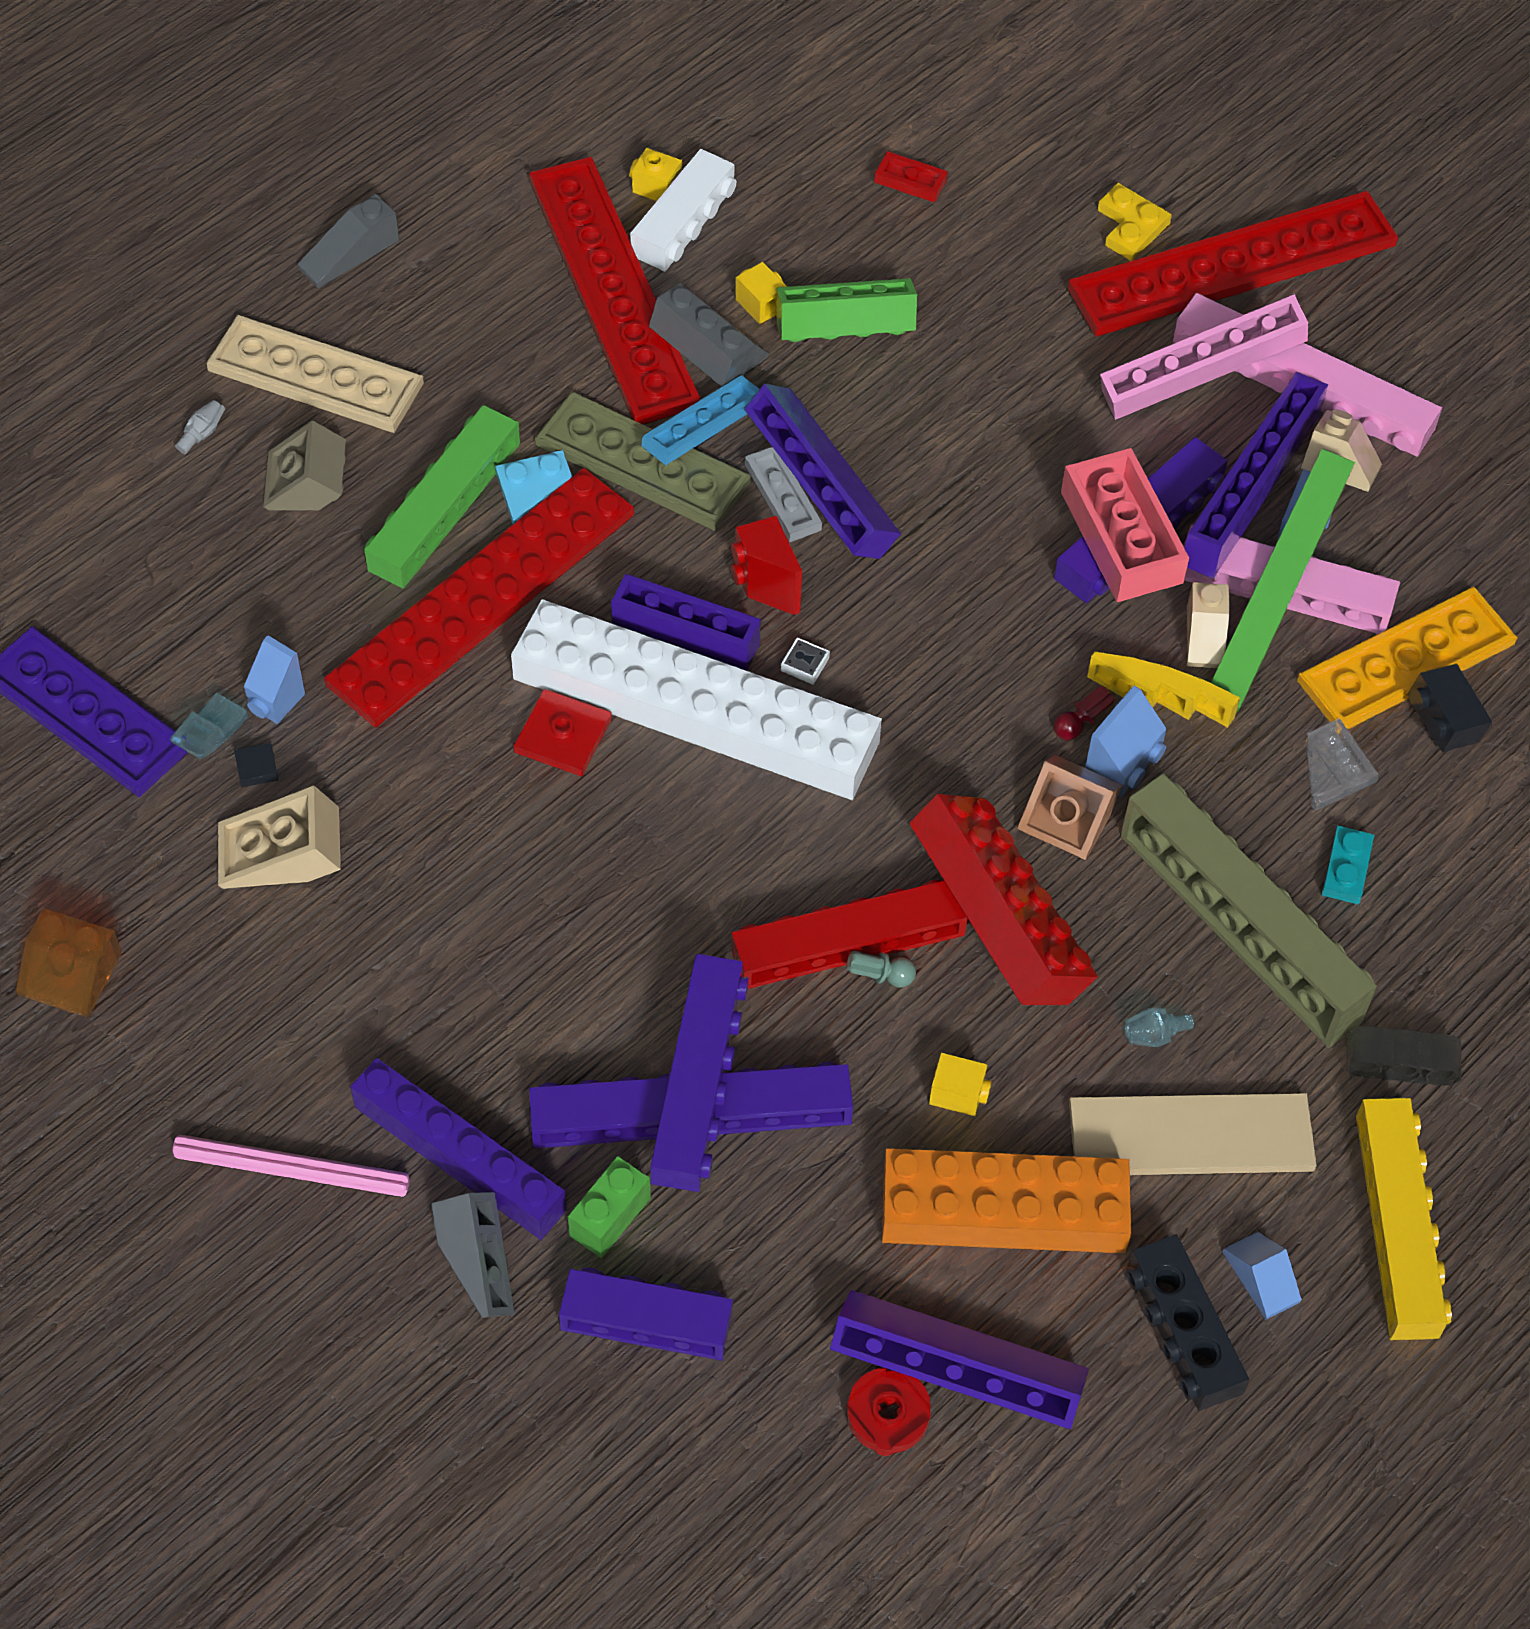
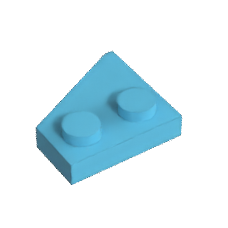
[495,450,572,524]

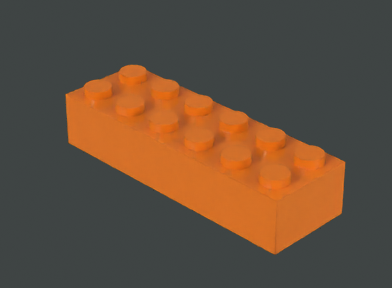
[882,1148,1131,1253]

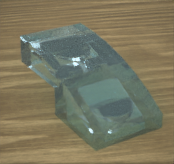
[170,693,248,760]

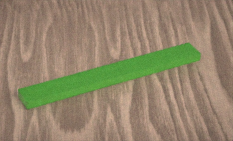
[1211,449,1355,712]

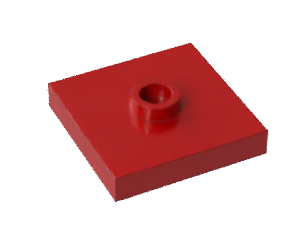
[514,689,612,777]

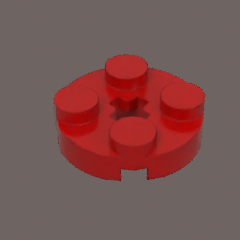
[846,1368,931,1456]

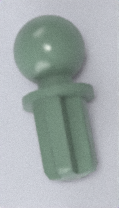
[846,951,916,988]

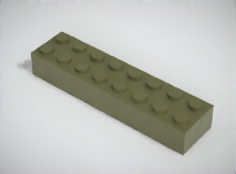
[1121,773,1377,1048]

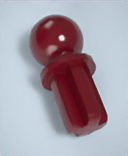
[1053,686,1115,741]

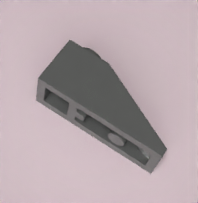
[298,194,399,288]
[431,1192,515,1318]

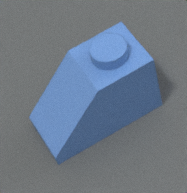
[244,635,305,724]

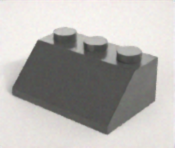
[649,283,769,387]

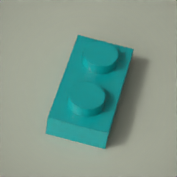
[1321,826,1375,905]

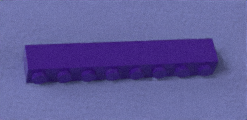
[1184,372,1328,579]
[529,1062,853,1149]

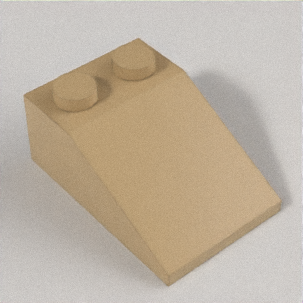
[218,786,341,889]

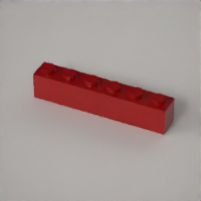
[731,880,967,989]

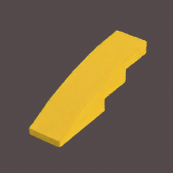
[1087,652,1240,728]

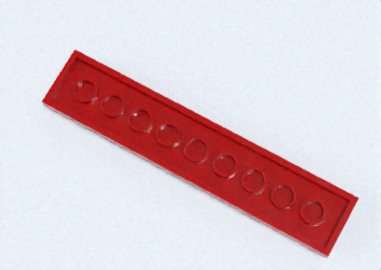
[529,157,701,424]
[1068,191,1398,337]
[324,468,634,728]

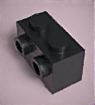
[1408,663,1492,753]

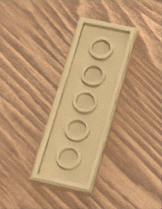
[206,315,424,433]
[1069,1093,1317,1175]

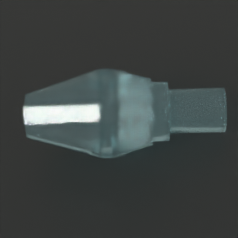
[1125,1008,1194,1048]

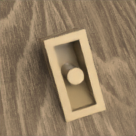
[1187,582,1229,668]

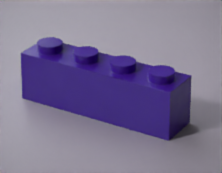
[611,574,761,671]
[559,1268,733,1361]

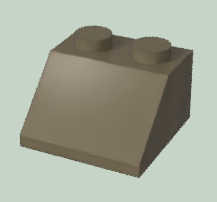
[263,421,346,510]

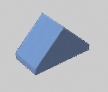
[1223,1232,1302,1320]

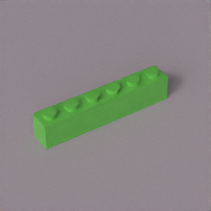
[364,405,520,589]

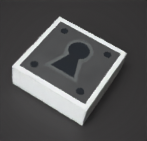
[781,637,830,685]

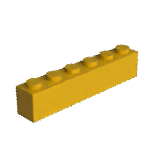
[1356,1098,1452,1340]

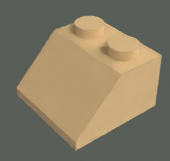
[1301,410,1382,492]

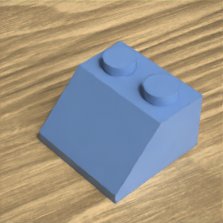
[1085,686,1166,798]

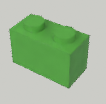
[568,1156,651,1259]

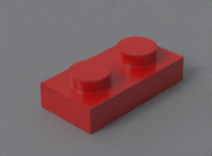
[874,151,948,203]

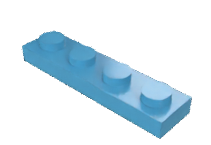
[641,375,760,465]

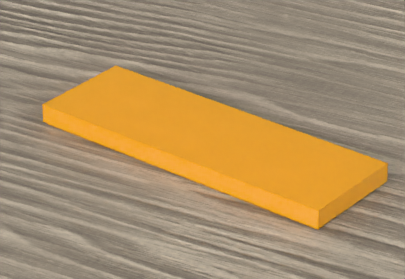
[1297,586,1518,734]

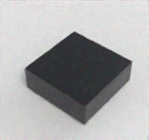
[234,743,279,788]

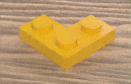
[1098,183,1172,261]

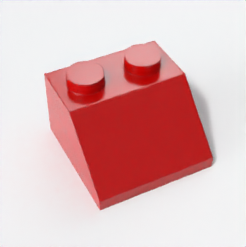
[731,516,802,615]

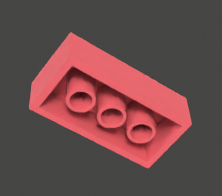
[1061,448,1189,602]

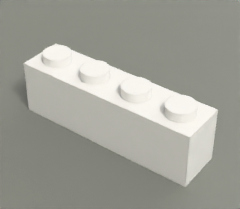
[630,149,737,272]

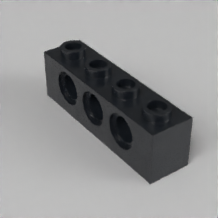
[1126,1234,1250,1412]

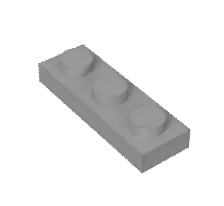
[745,447,822,542]

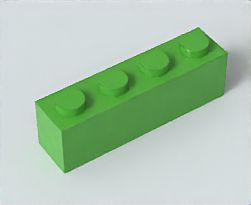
[777,278,917,342]

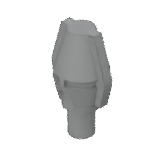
[175,400,225,455]

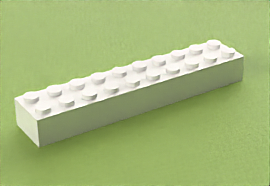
[511,599,882,800]

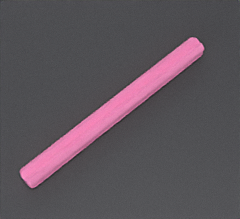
[173,1135,410,1197]

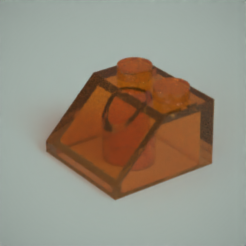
[16,908,122,1018]

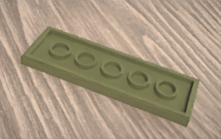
[535,391,751,531]

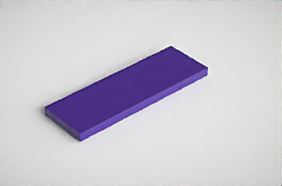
[0,626,192,798]

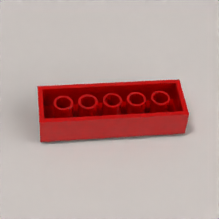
[909,794,1098,1005]

